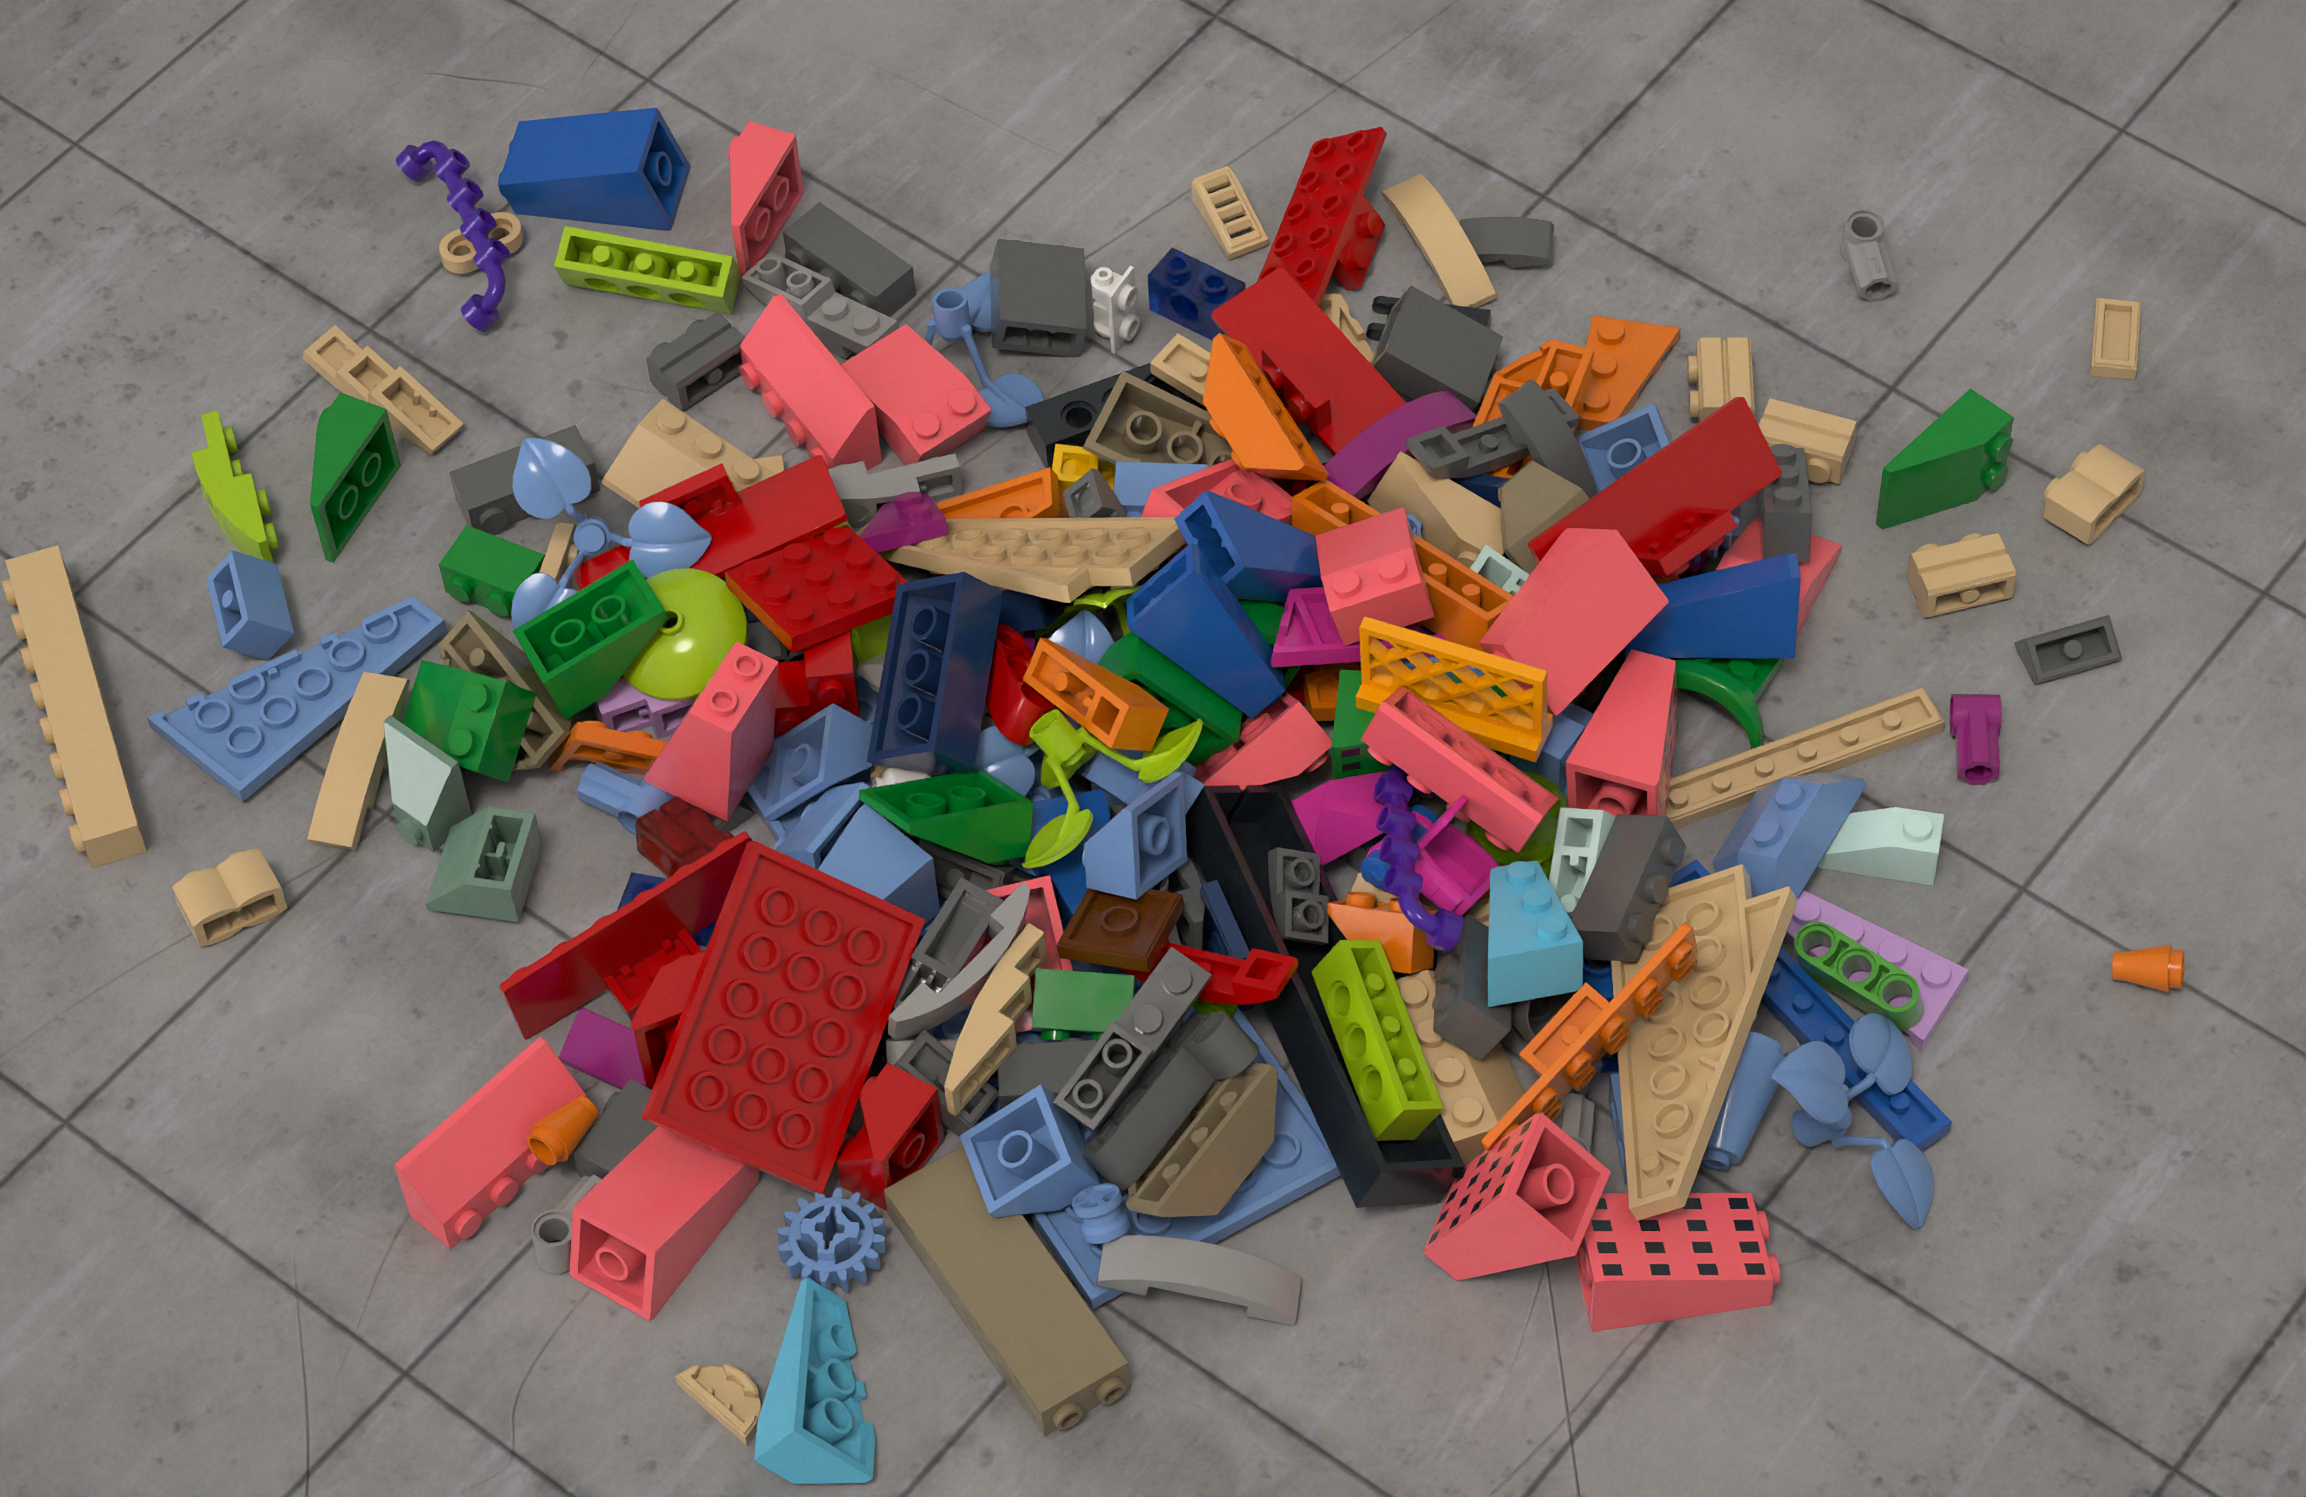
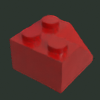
[836,1063,945,1211]

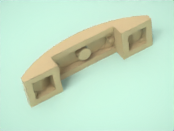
[1382,174,1497,308]

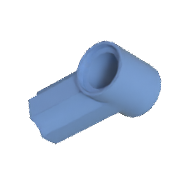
[577,761,678,839]

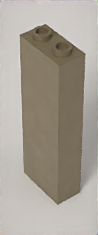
[884,1145,1131,1437]

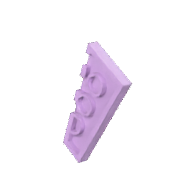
[1783,890,1969,1051]

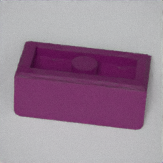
[558,1007,645,1090]

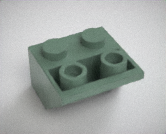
[426,806,543,922]

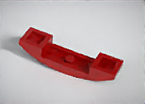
[1117,939,1298,1005]

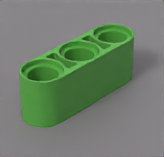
[1794,922,1924,1030]

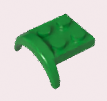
[1670,658,1785,749]

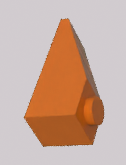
[1023,638,1169,751]

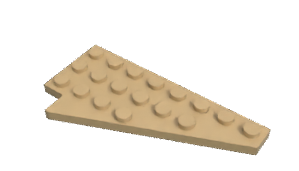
[856,517,1186,603]
[1611,864,1797,1221]

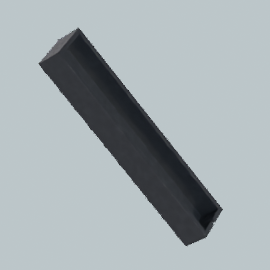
[1185,785,1465,1208]

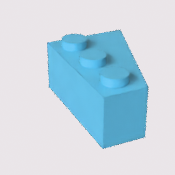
[1488,860,1583,1007]

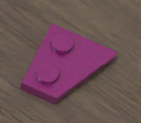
[860,492,949,553]

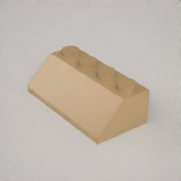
[602,398,775,509]
[1396,970,1525,1166]

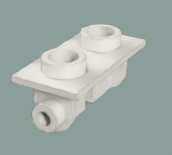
[1091,266,1140,354]

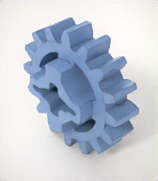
[777,1187,887,1292]

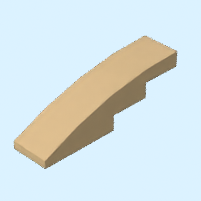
[303,325,464,454]
[307,671,410,851]
[944,923,1047,1117]

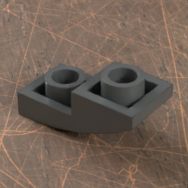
[1460,217,1554,269]
[1268,847,1329,945]

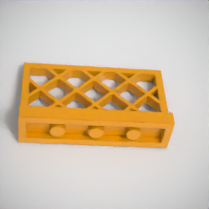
[1356,616,1553,762]

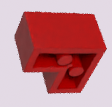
[774,630,860,737]

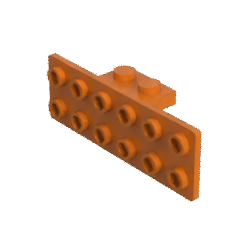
[1481,922,1698,1151]

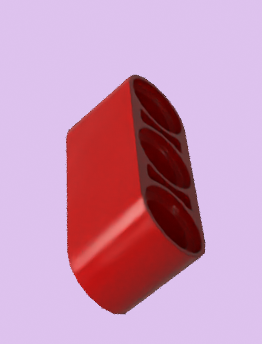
[985,624,1056,746]

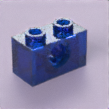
[1147,247,1246,341]

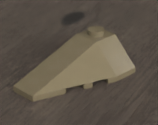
[1083,371,1272,480]

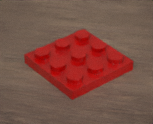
[725,524,908,653]

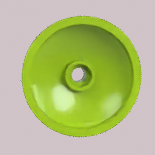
[622,568,749,702]

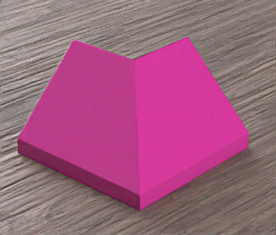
[1292,771,1407,866]

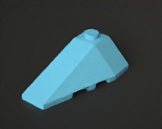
[754,1277,876,1484]

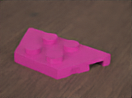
[1270,587,1447,667]

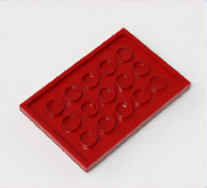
[641,841,925,1194]

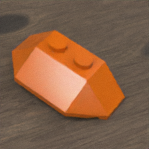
[1202,333,1330,481]
[1473,339,1594,478]

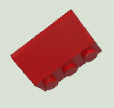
[631,951,705,1090]

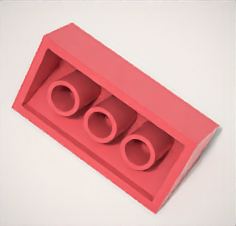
[739,293,882,471]
[1361,686,1559,853]
[394,1036,587,1249]

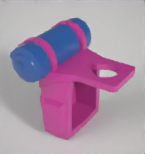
[1360,795,1501,915]

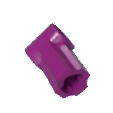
[1949,694,2001,785]

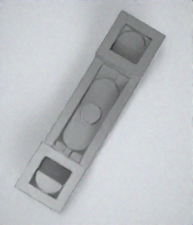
[888,882,1030,1040]
[1096,1235,1302,1326]

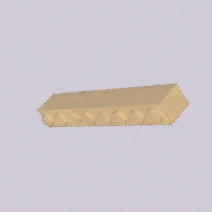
[2,545,147,868]

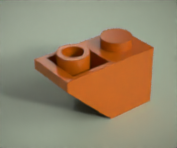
[1327,891,1437,974]

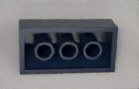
[867,572,1003,775]

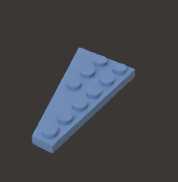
[147,596,447,802]

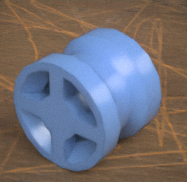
[1071,1183,1131,1244]

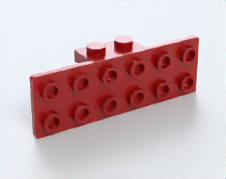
[1257,127,1387,307]
[1212,267,1418,496]
[1528,397,1782,578]
[574,455,848,591]
[499,831,752,1040]

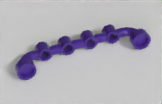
[396,140,510,332]
[1373,764,1463,952]

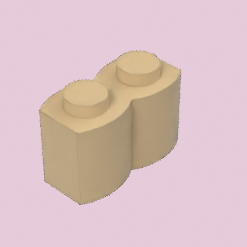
[2043,444,2146,545]
[172,848,287,947]

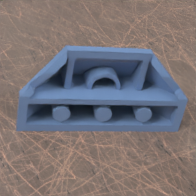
[1712,772,1867,899]

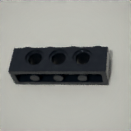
[1025,363,1207,469]

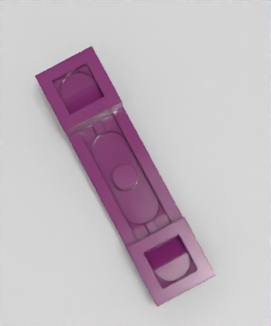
[1318,390,1477,500]

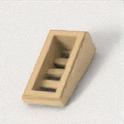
[1191,166,1269,260]

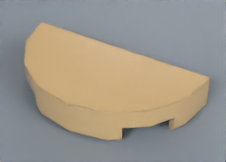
[675,1364,762,1446]

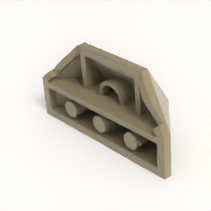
[1498,460,1589,575]
[439,611,572,772]
[1125,1062,1278,1217]

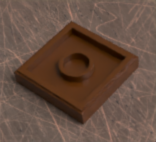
[1056,888,1185,972]

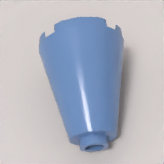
[1701,1031,1789,1170]

